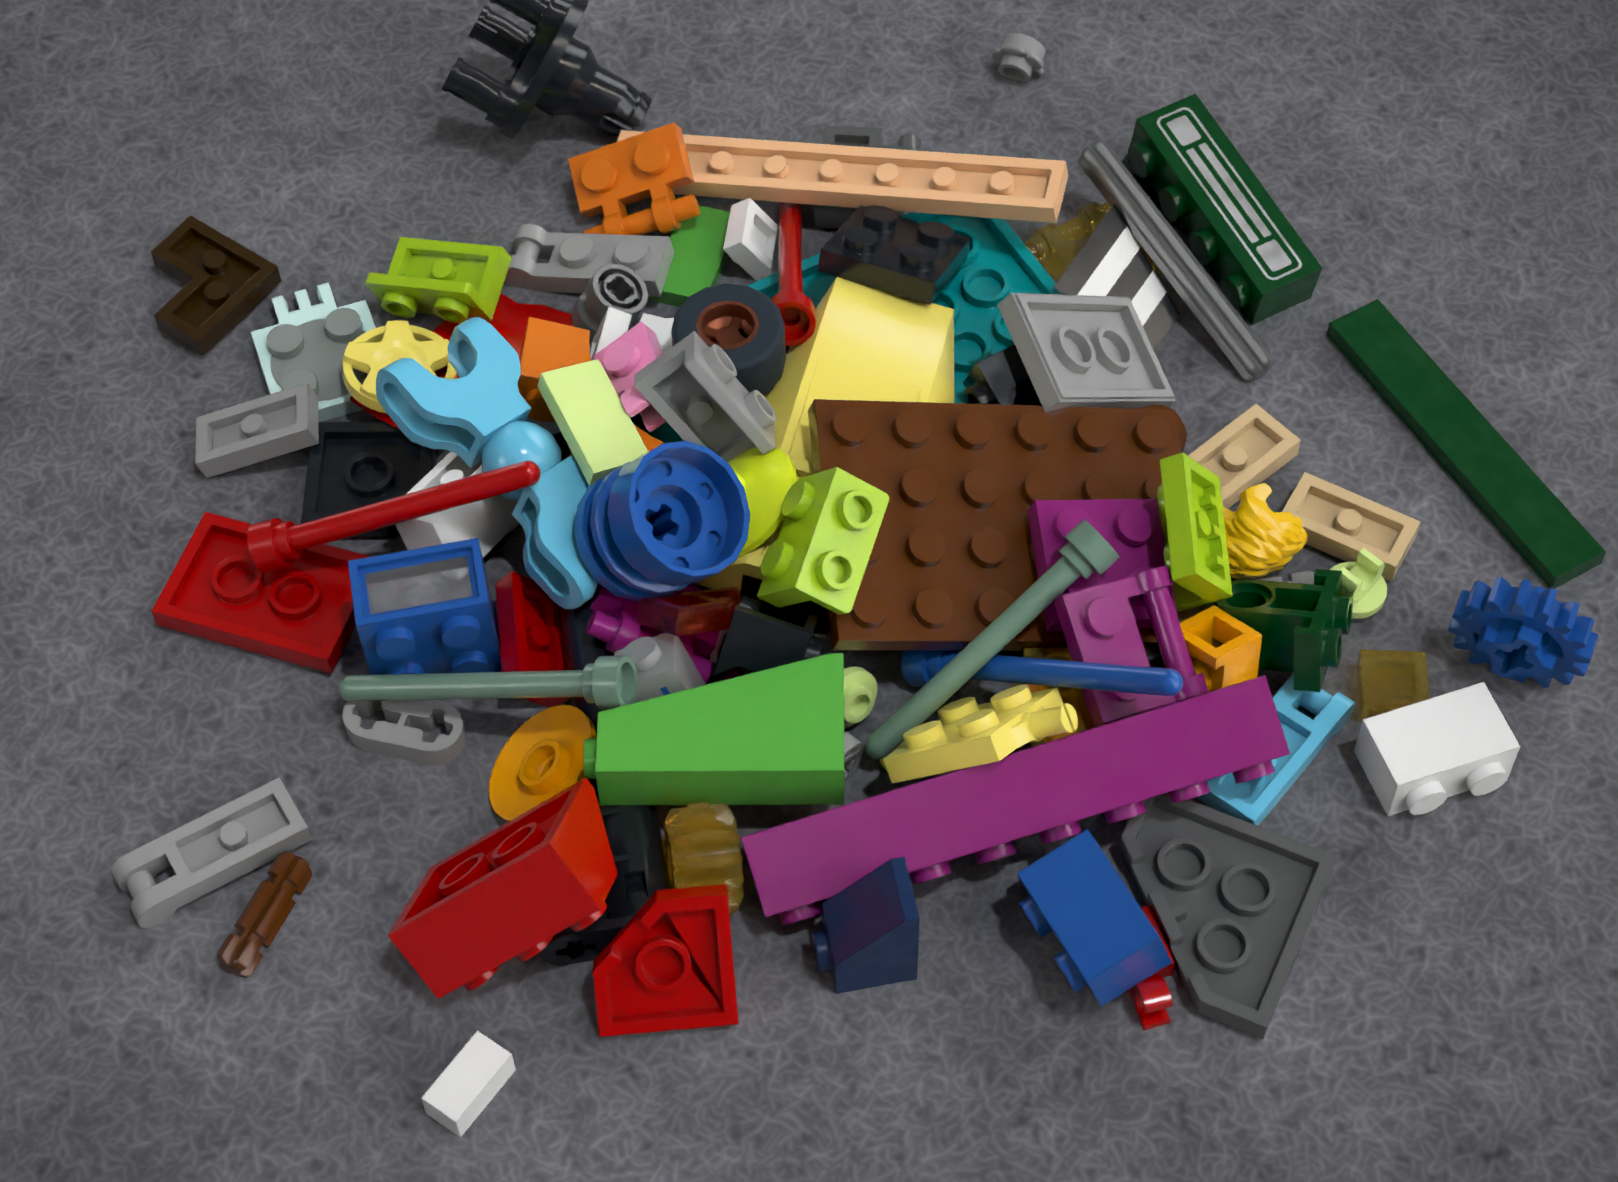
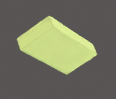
[537,359,648,485]

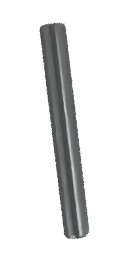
[1078,140,1274,382]

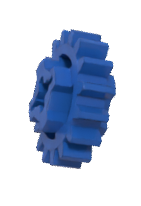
[1448,577,1598,688]

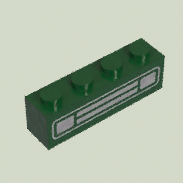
[1128,93,1322,325]

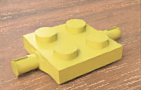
[880,684,1078,784]

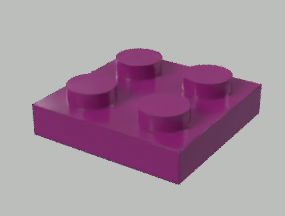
[1027,499,1178,631]

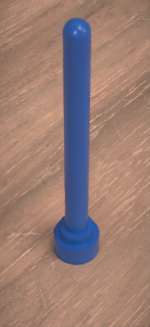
[901,650,1183,696]

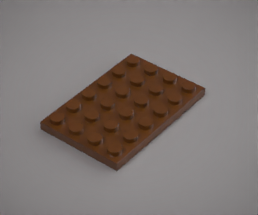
[808,399,1206,651]

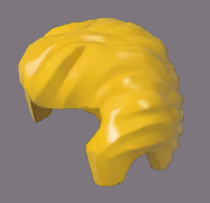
[1223,483,1307,580]

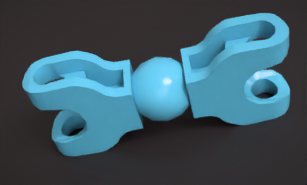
[376,317,598,609]

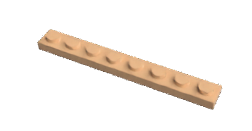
[617,130,1068,223]

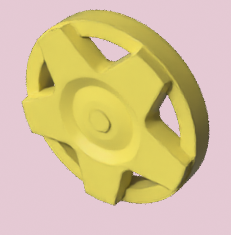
[342,320,457,414]

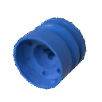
[574,441,750,602]

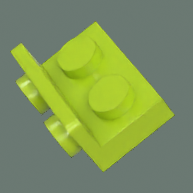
[1157,452,1233,611]

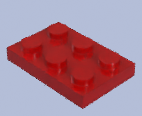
[151,511,381,674]

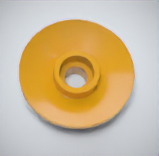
[489,705,596,822]

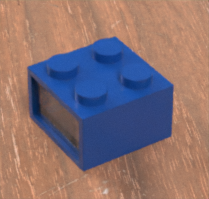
[348,538,502,675]

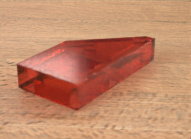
[638,587,741,636]

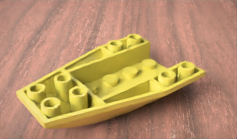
[695,277,954,596]

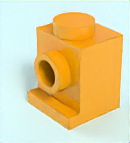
[1180,605,1262,692]

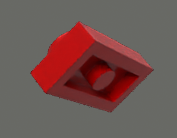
[495,571,570,708]

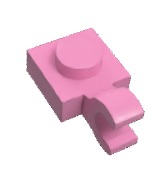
[593,321,666,432]

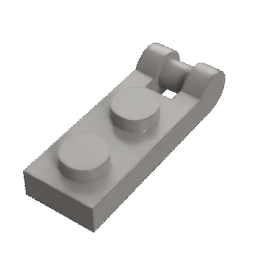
[504,224,675,297]
[111,777,312,929]

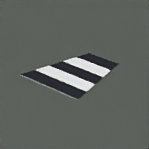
[1054,203,1180,351]

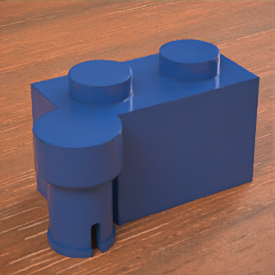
[1017,829,1172,1007]

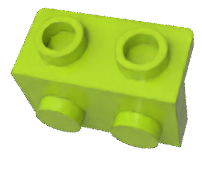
[365,237,512,324]
[757,467,889,615]

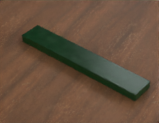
[1327,299,1606,589]

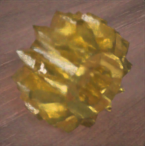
[663,801,744,913]

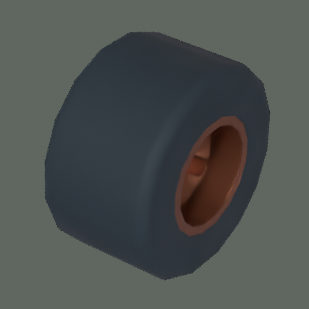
[671,284,786,395]

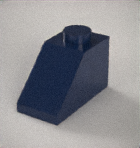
[812,856,920,994]

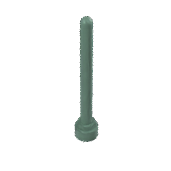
[865,519,1120,760]
[338,655,638,710]

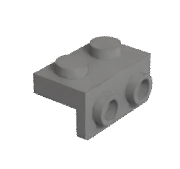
[634,331,777,463]

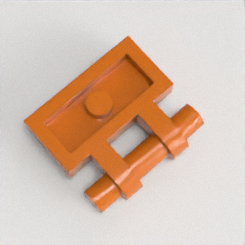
[568,122,700,235]

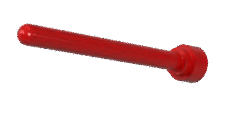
[771,202,816,346]
[247,461,541,573]

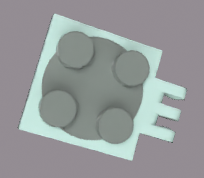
[251,283,376,422]

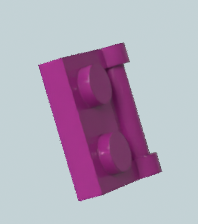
[1053,566,1209,727]

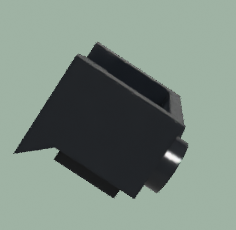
[714,577,830,675]

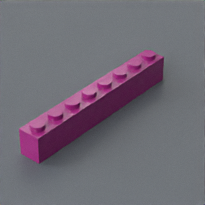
[740,676,1290,925]

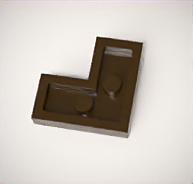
[151,215,281,356]

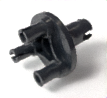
[441,0,652,140]

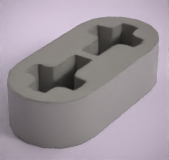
[342,700,466,765]

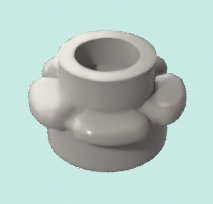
[992,33,1046,83]

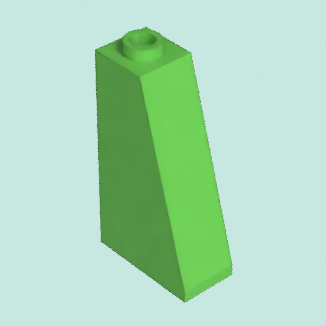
[584,653,844,805]

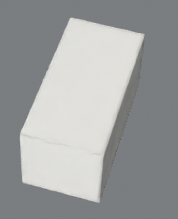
[421,1031,516,1138]

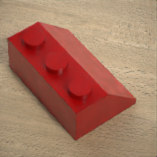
[387,777,618,999]

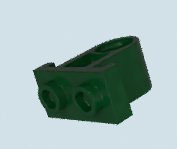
[1214,569,1353,692]

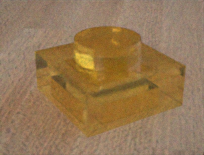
[1357,649,1430,719]

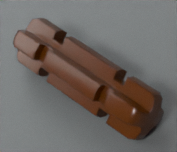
[217,852,312,978]

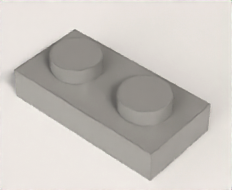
[195,383,319,478]

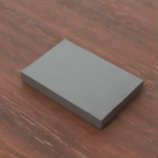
[997,293,1176,413]

